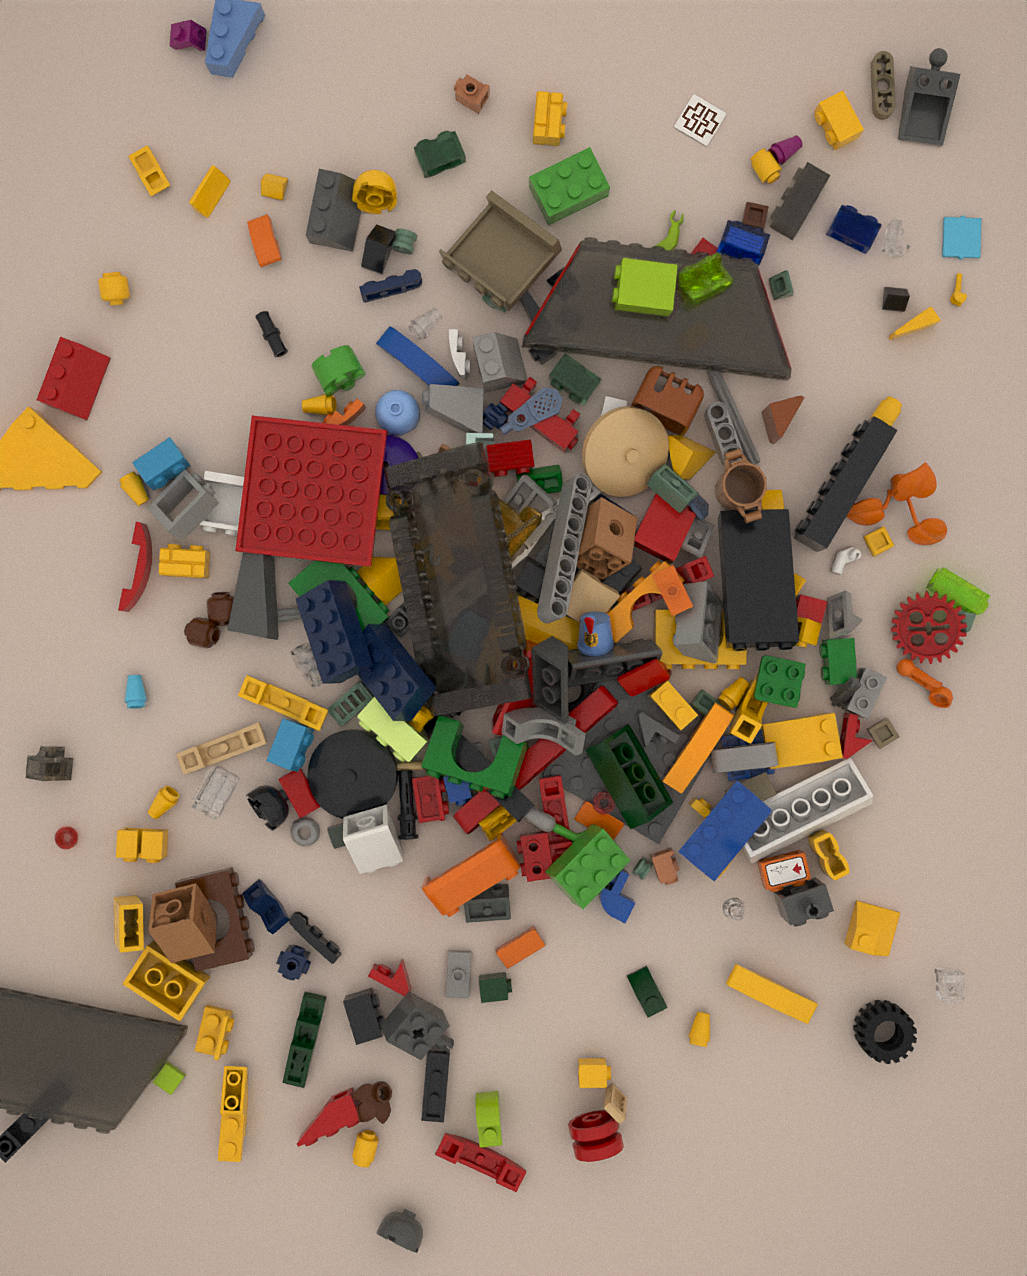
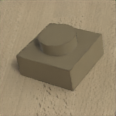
[866,718,899,749]

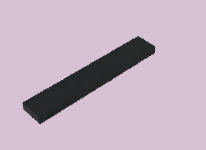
[423,712,535,822]

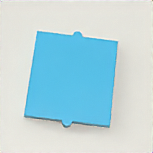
[942,215,982,260]

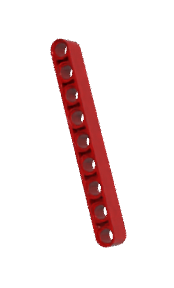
[453,685,619,835]

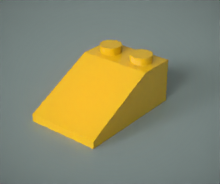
[761,713,843,769]

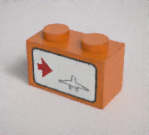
[757,850,811,892]

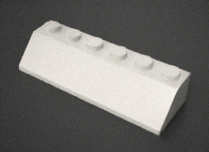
[742,757,874,864]

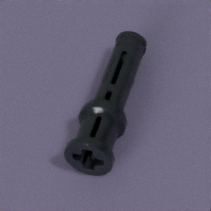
[397,770,419,840]

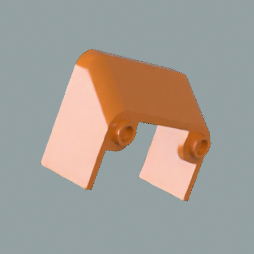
[421,833,520,917]

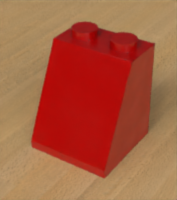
[634,494,696,564]

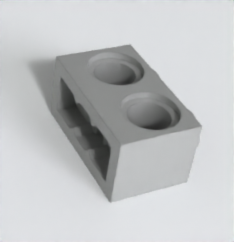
[841,668,887,719]

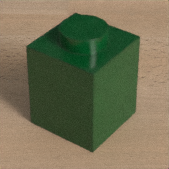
[479,972,512,1003]

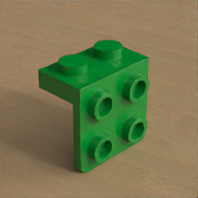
[754,655,806,708]

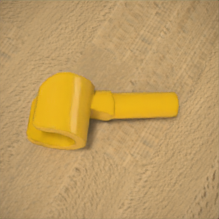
[950,273,967,307]

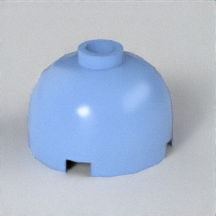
[375,390,420,436]

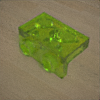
[679,252,733,305]

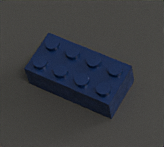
[295,580,374,684]
[357,624,436,721]

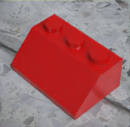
[36,337,111,420]

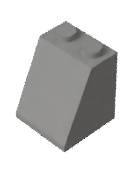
[472,332,527,393]

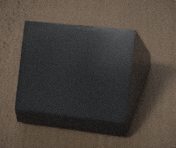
[882,287,910,312]

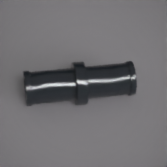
[255,311,288,357]

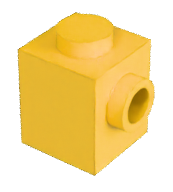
[795,617,822,648]
[578,1058,611,1088]

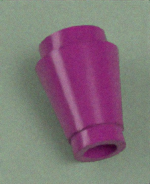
[768,135,803,165]

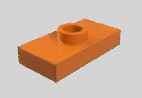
[652,565,693,616]

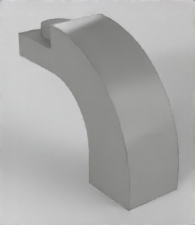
[502,708,586,756]

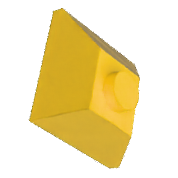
[844,900,900,956]

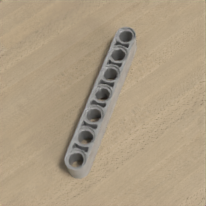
[537,473,592,624]

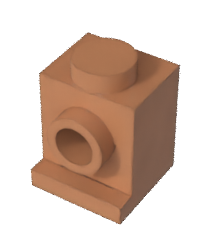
[454,74,490,114]
[650,847,680,885]

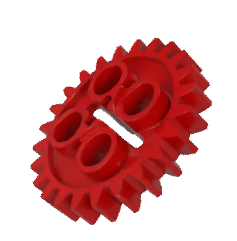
[891,590,967,664]

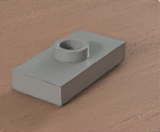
[446,950,471,998]

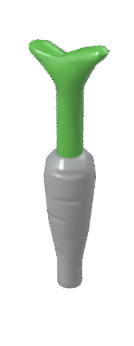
[523,808,586,843]

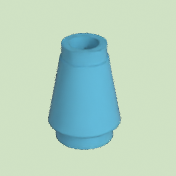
[124,675,148,709]

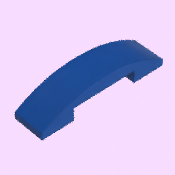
[376,326,459,386]

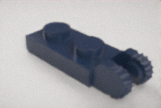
[359,269,422,303]

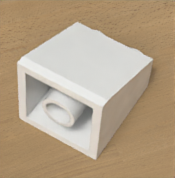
[343,805,403,874]

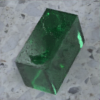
[548,353,602,405]

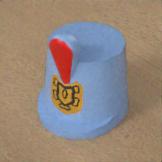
[577,612,614,656]

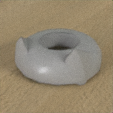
[291,817,320,847]

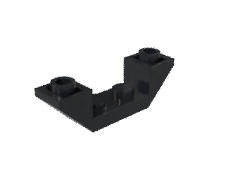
[0,1077,75,1163]

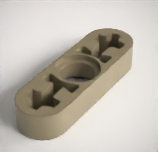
[871,51,896,120]

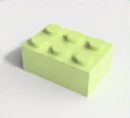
[357,697,430,762]

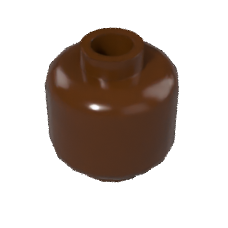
[207,592,234,626]
[184,617,220,649]

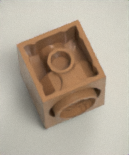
[576,497,637,580]
[148,883,217,963]

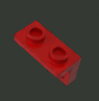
[412,776,449,823]

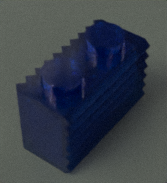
[826,205,882,254]
[716,220,771,267]

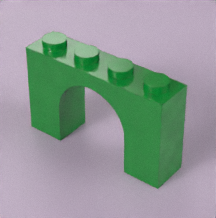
[288,561,390,632]
[421,715,528,799]

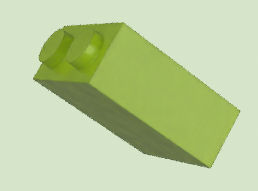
[612,258,678,317]

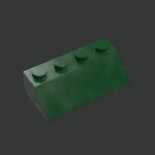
[585,724,674,829]

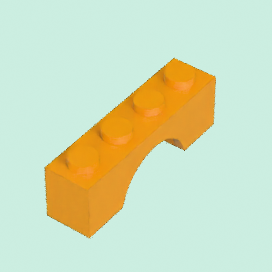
[606,560,685,643]

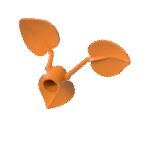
[846,462,947,545]

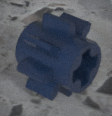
[483,402,508,430]

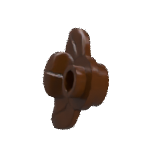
[353,1081,392,1124]

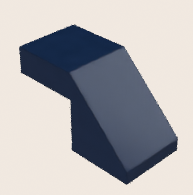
[242,879,290,934]

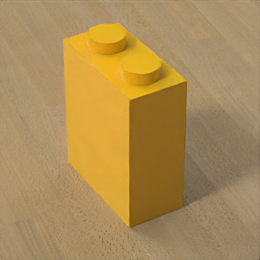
[113,895,144,953]

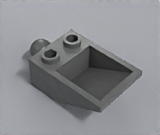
[898,48,961,146]

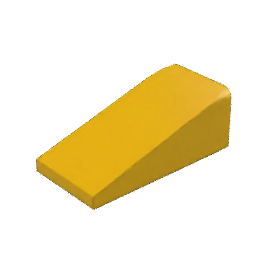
[889,307,941,340]

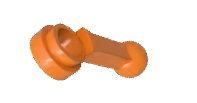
[896,659,953,708]

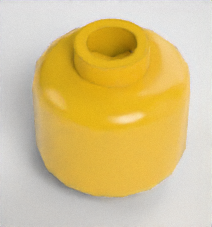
[98,272,130,306]

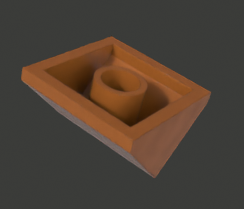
[761,395,805,445]

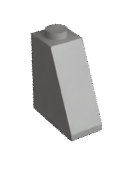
[422,384,483,433]

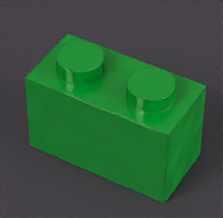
[819,638,857,685]

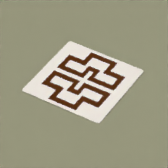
[674,94,727,146]

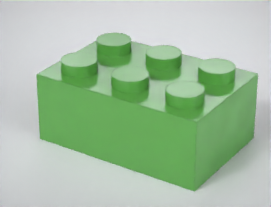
[529,147,610,226]
[545,824,631,909]

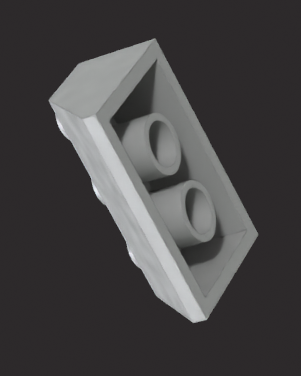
[673,581,723,663]

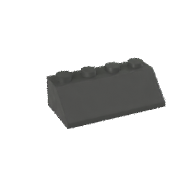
[568,639,663,687]

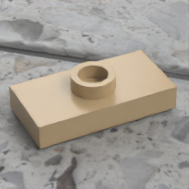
[603,1083,627,1124]

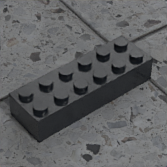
[794,416,898,552]

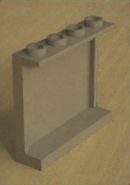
[439,190,562,311]

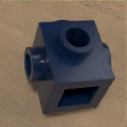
[276,945,311,980]

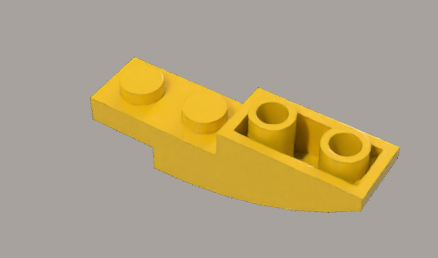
[217,1066,248,1162]

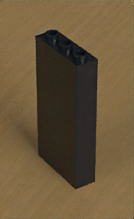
[717,509,799,651]

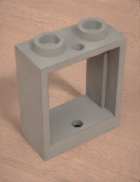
[147,469,219,542]

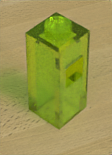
[926,567,990,615]

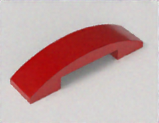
[118,522,152,612]
[622,555,715,611]
[538,775,572,864]
[435,1133,526,1192]

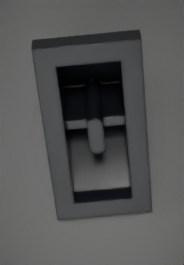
[361,224,396,275]

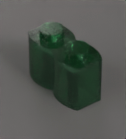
[414,131,466,178]

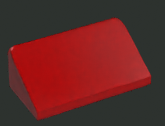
[617,658,670,697]
[278,768,321,818]

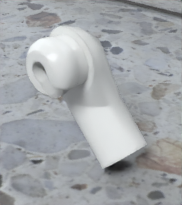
[831,547,861,575]

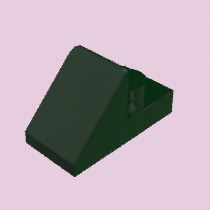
[626,965,668,1018]

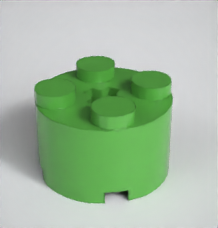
[311,345,366,396]

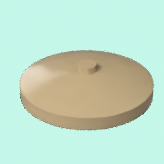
[582,406,669,497]

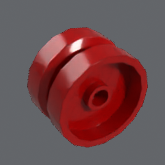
[568,1110,624,1162]

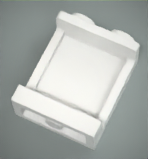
[199,471,244,536]

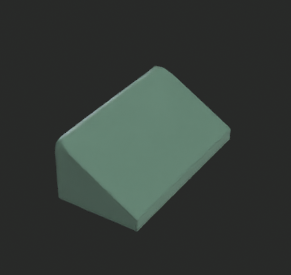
[647,464,699,513]

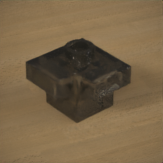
[25,746,73,781]

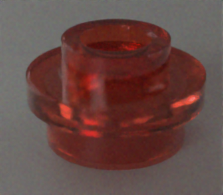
[593,792,616,815]
[55,826,78,849]

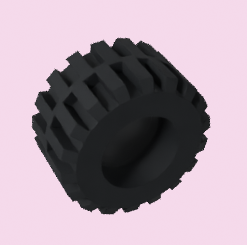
[853,1000,917,1064]

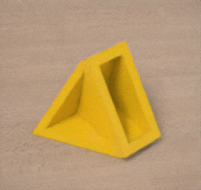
[668,435,717,480]
[357,557,403,605]

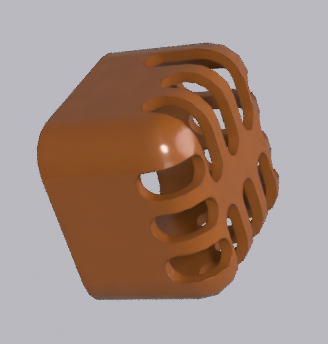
[631,366,704,436]

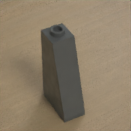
[227,552,279,640]

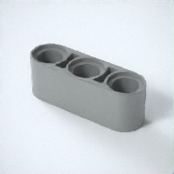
[704,401,743,465]
[710,742,778,773]

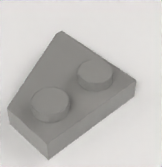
[498,475,558,524]

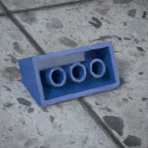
[678,780,772,881]

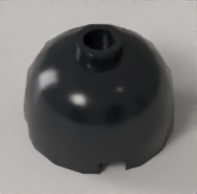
[246,785,289,831]

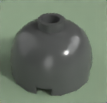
[376,1209,423,1253]

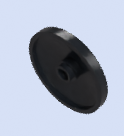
[308,729,398,819]

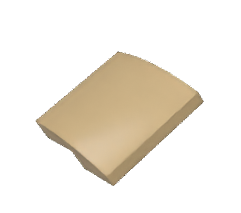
[567,569,620,623]

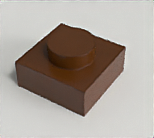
[741,202,769,231]

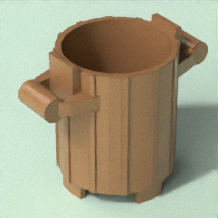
[715,448,767,523]

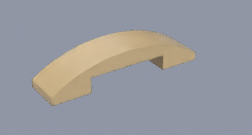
[176,722,267,775]

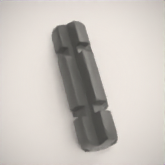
[830,677,861,707]

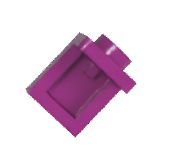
[170,20,206,51]

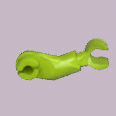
[653,210,684,259]

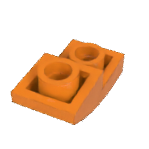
[247,214,282,267]
[323,399,366,426]

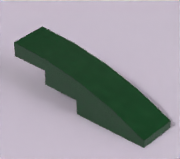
[282,991,327,1088]

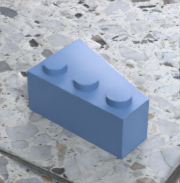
[205,0,265,78]

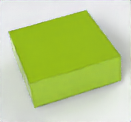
[153,1062,186,1095]

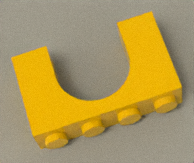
[653,610,747,669]

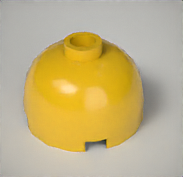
[352,169,398,214]

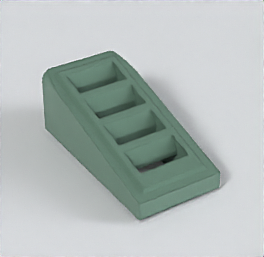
[328,681,374,727]

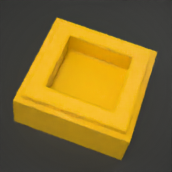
[863,526,895,557]

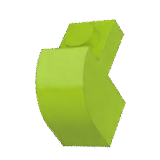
[475,1091,502,1147]

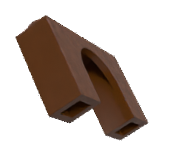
[175,867,255,972]

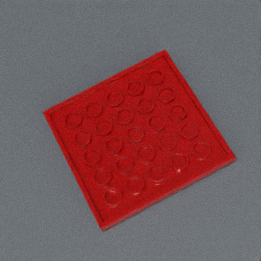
[235,415,388,567]

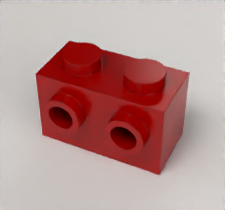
[517,831,552,882]

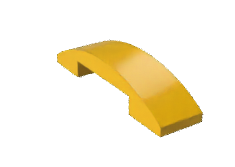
[238,675,329,731]

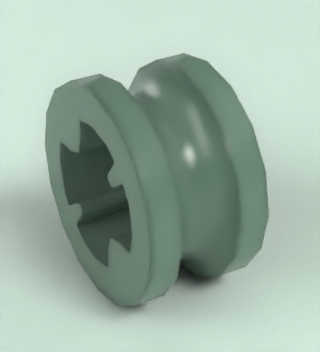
[632,857,653,880]

